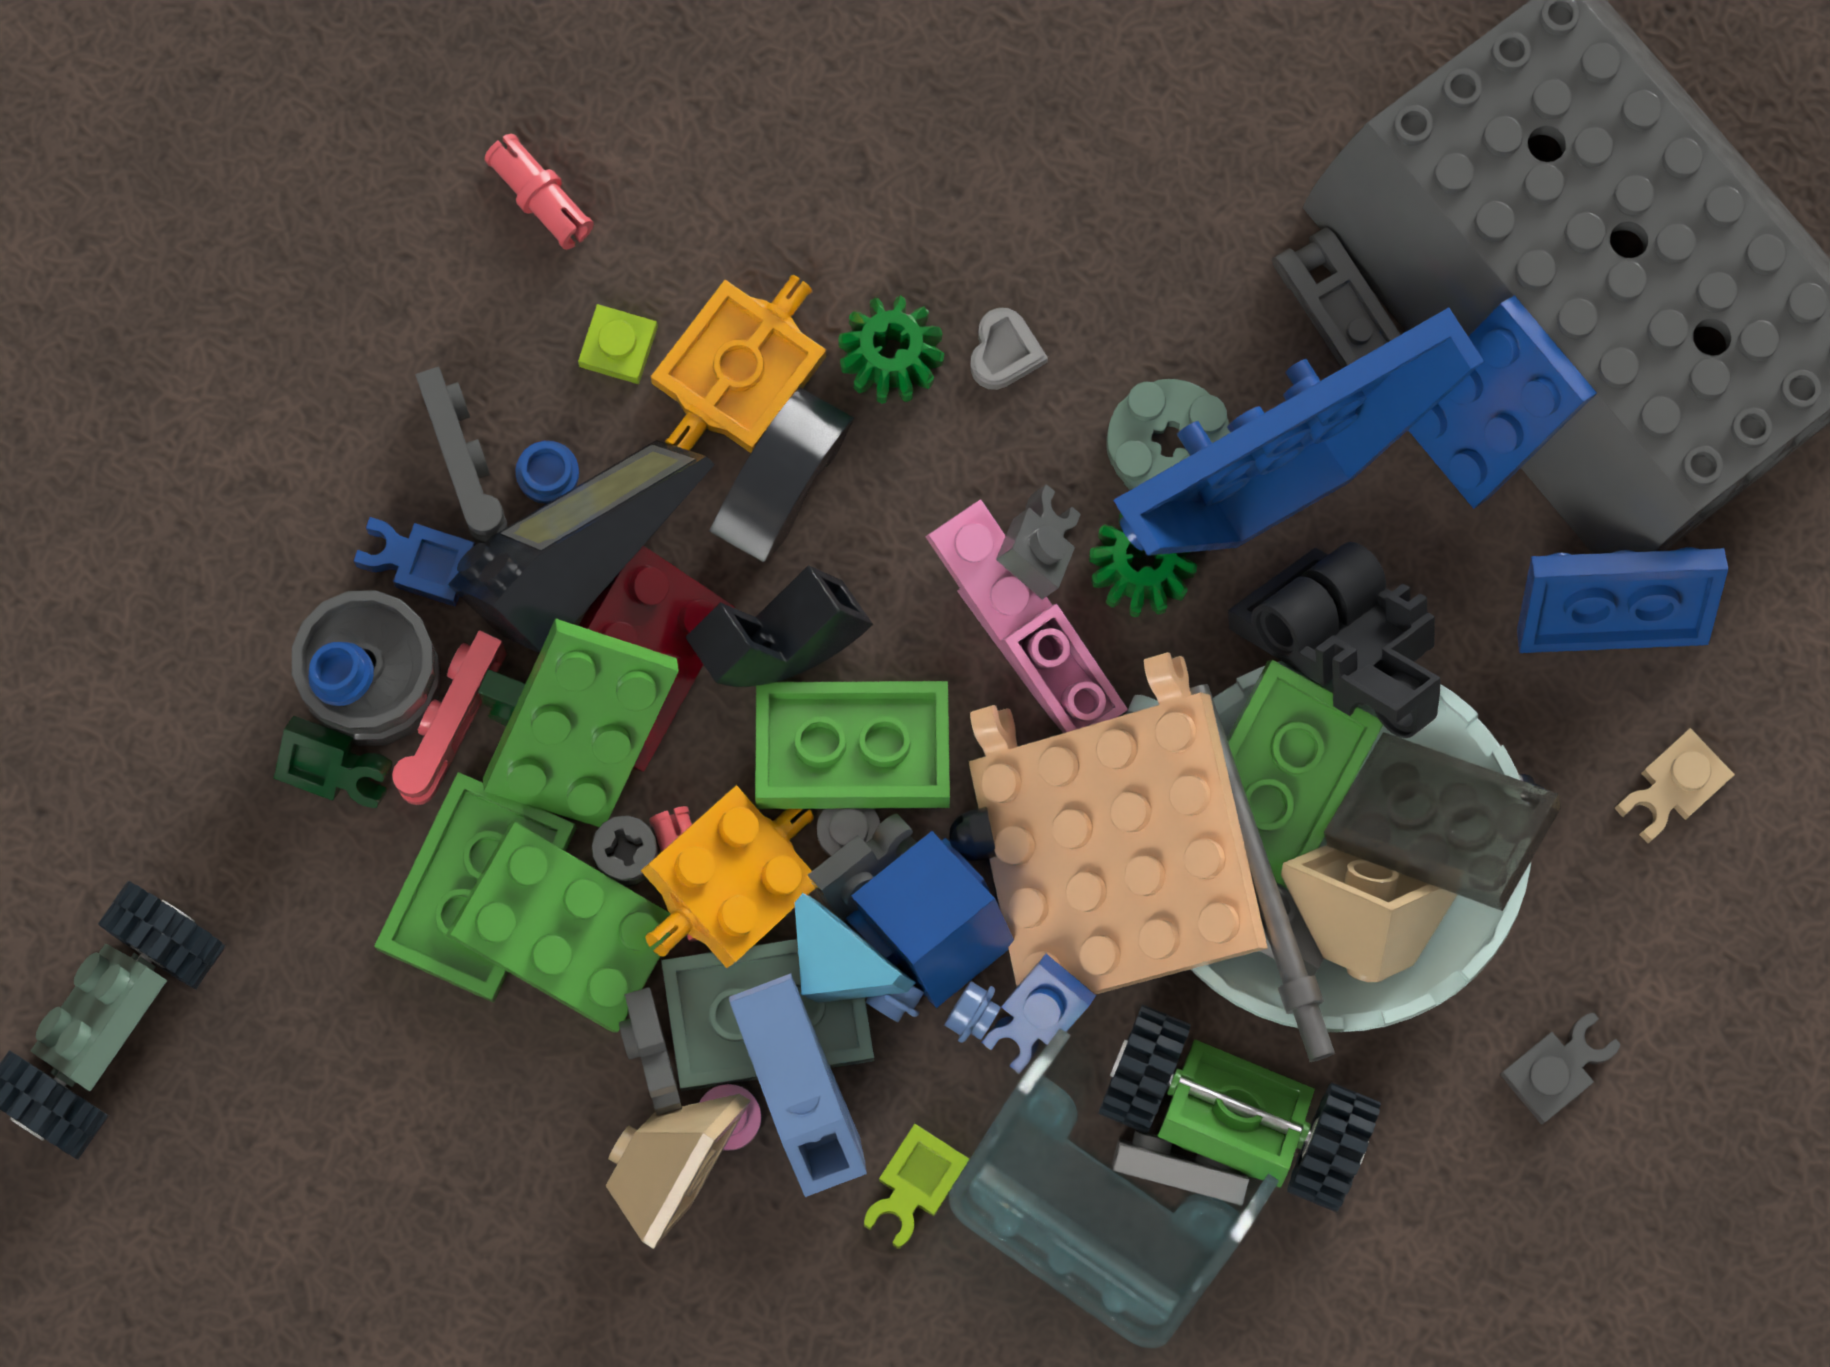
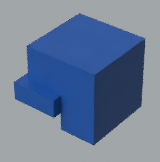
[846,831,1014,1008]

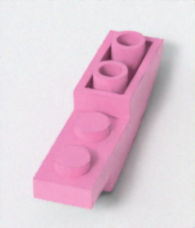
[925,500,1128,733]

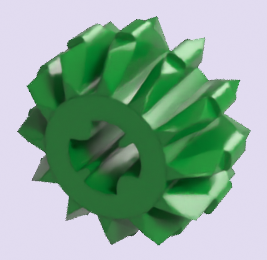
[838,295,944,404]
[1089,513,1197,617]

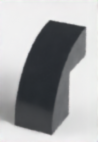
[709,388,854,562]
[685,565,873,687]

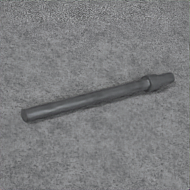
[1190,684,1335,1062]

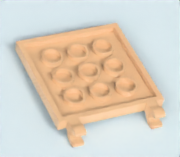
[969,652,1268,994]

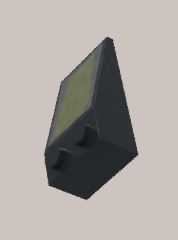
[448,440,715,653]

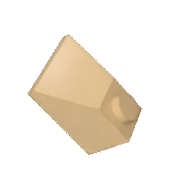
[1281,833,1463,982]
[606,1094,751,1249]

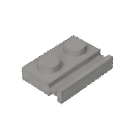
[1112,1131,1249,1205]

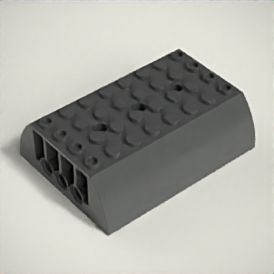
[1303,0,1830,554]

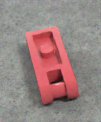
[392,630,507,805]

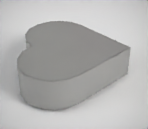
[970,308,1048,390]

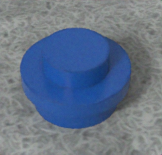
[516,441,579,504]
[308,642,374,706]

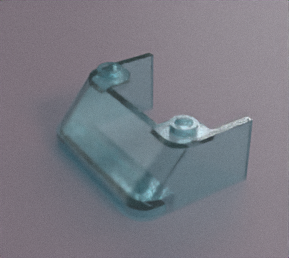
[949,1028,1279,1348]

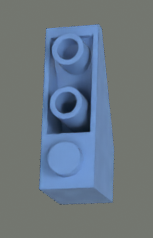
[729,973,867,1197]

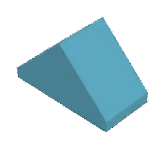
[795,893,916,1003]

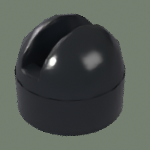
[949,807,997,861]

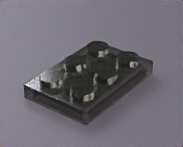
[1324,732,1561,911]

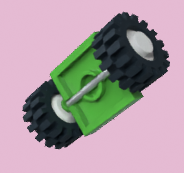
[1098,1004,1381,1212]

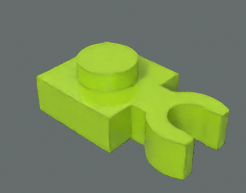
[864,1124,970,1249]

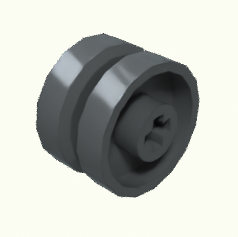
[292,590,441,746]

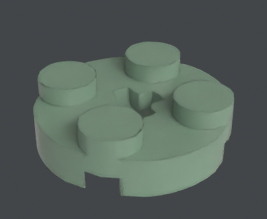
[1106,379,1230,490]

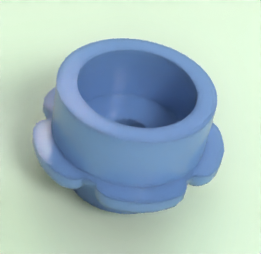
[944,981,1001,1043]
[866,985,924,1022]

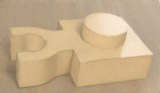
[1615,728,1735,843]

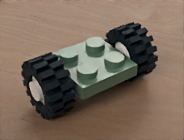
[0,881,226,1160]

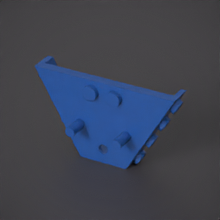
[1113,308,1484,555]

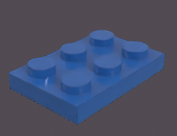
[1408,295,1597,509]
[1517,547,1728,653]

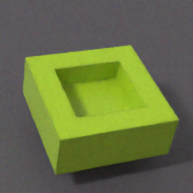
[578,304,658,384]

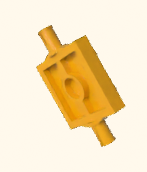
[651,275,827,453]
[641,785,815,968]

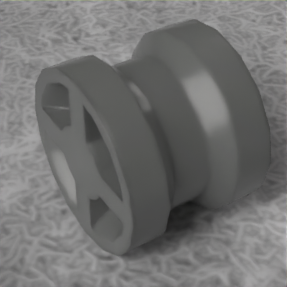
[592,816,658,887]

